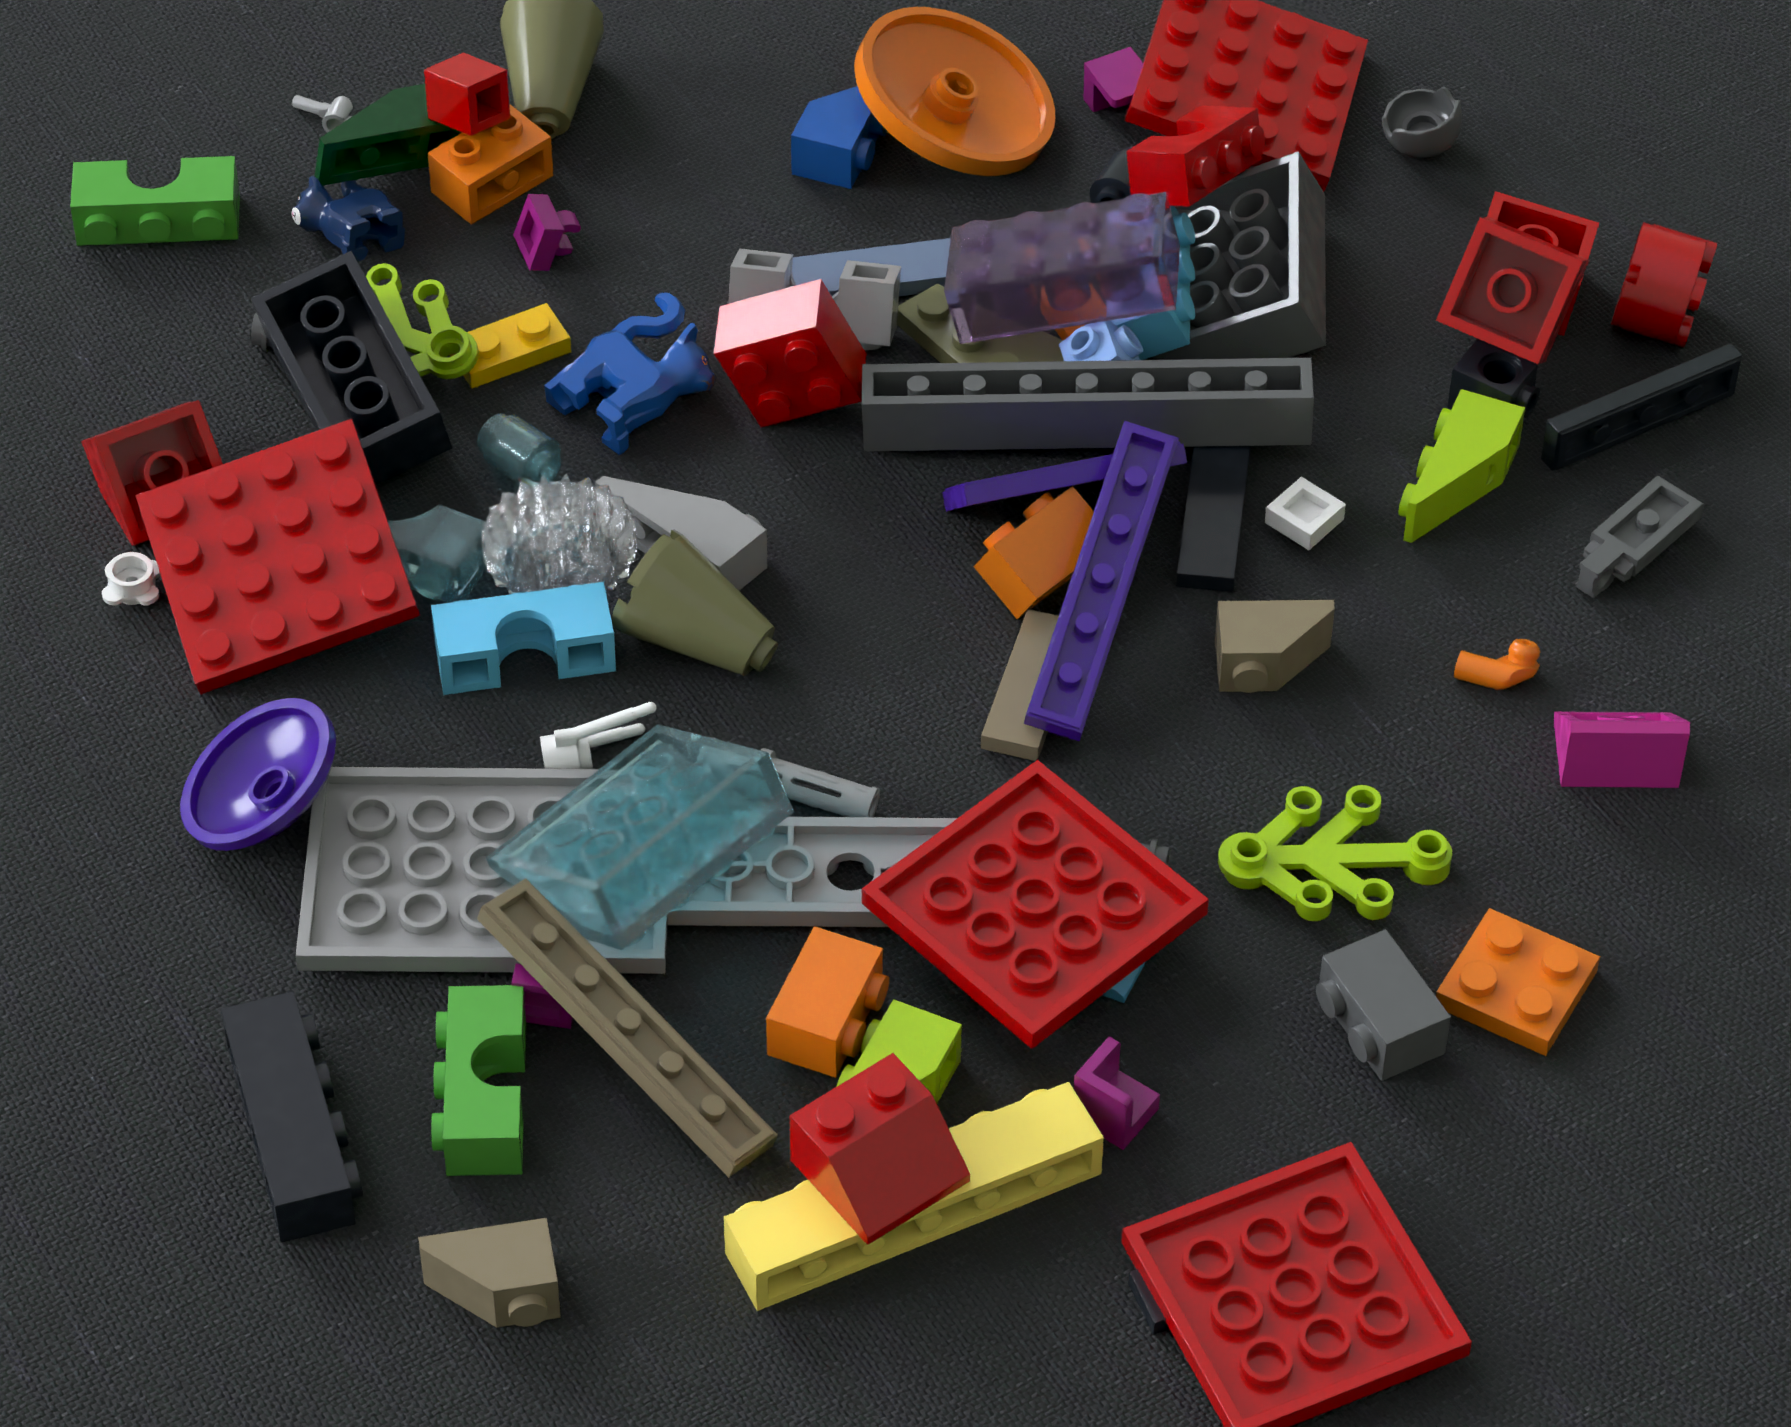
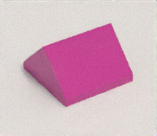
[1554,712,1690,788]

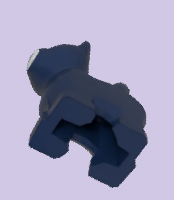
[292,176,405,262]

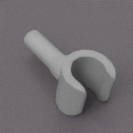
[292,95,353,133]

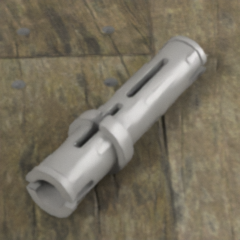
[700,737,880,817]

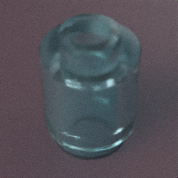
[477,413,561,489]

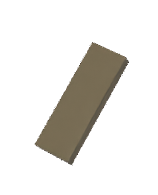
[981,609,1059,761]

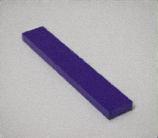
[1024,421,1179,742]

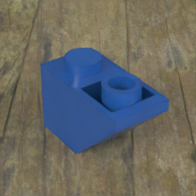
[791,86,888,189]

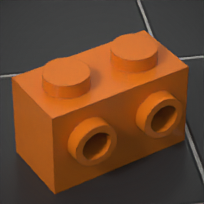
[428,105,553,225]
[974,486,1094,619]
[766,926,889,1078]

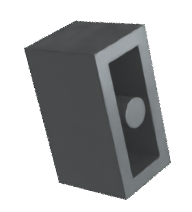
[1316,929,1451,1081]

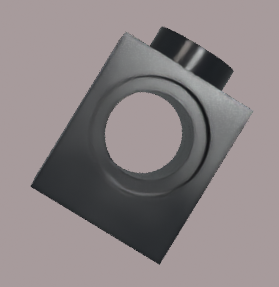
[1448,339,1540,418]

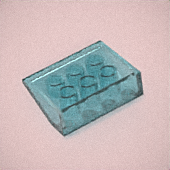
[486,724,794,950]

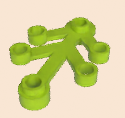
[366,263,479,379]
[1218,785,1452,921]

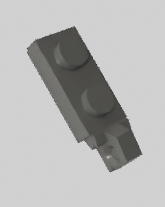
[1575,476,1704,598]

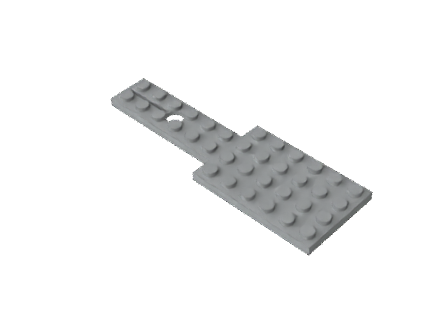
[296,767,957,974]

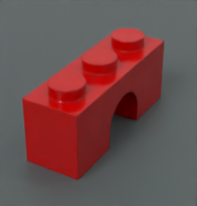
[1126,105,1265,207]

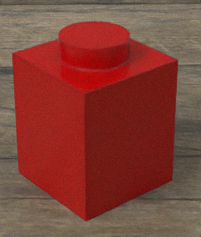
[424,52,511,136]

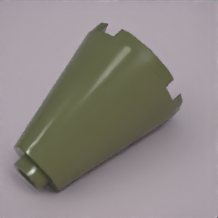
[500,0,604,139]
[611,529,778,676]

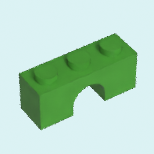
[70,156,240,246]
[431,985,527,1176]

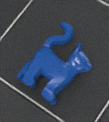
[544,293,716,455]

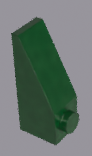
[314,84,462,186]

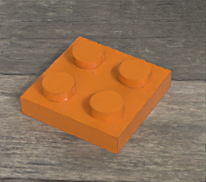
[1436,908,1600,1056]

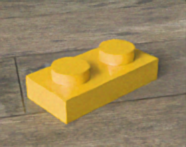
[450,303,571,388]

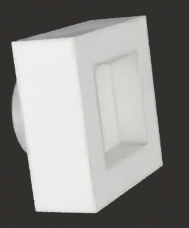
[1265,477,1346,550]

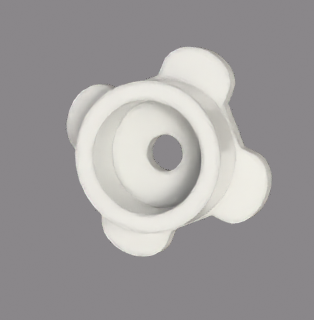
[102,552,161,606]

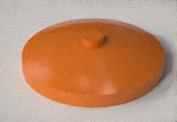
[854,7,1056,176]

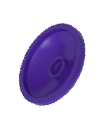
[180,698,336,851]

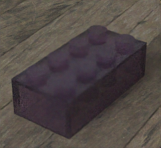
[944,192,1180,344]

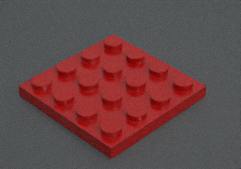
[1125,0,1368,192]
[135,419,421,694]
[862,760,1209,1049]
[1121,1142,1472,1427]

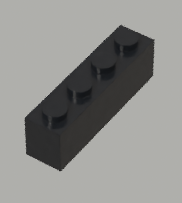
[221,991,363,1243]

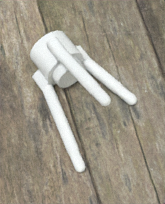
[540,702,685,798]

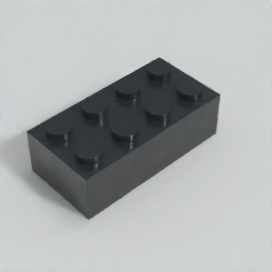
[251,251,453,485]

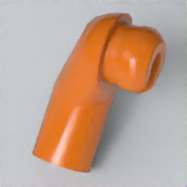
[1454,639,1540,690]

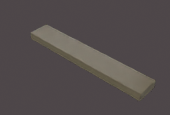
[477,878,778,1178]

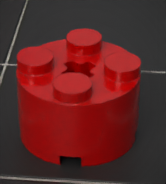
[1611,222,1718,348]

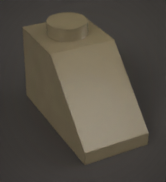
[1215,600,1335,693]
[418,1218,561,1328]

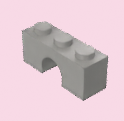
[728,248,901,350]

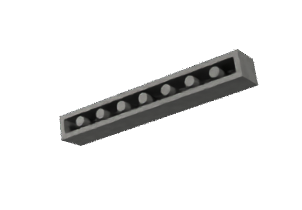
[862,358,1314,451]

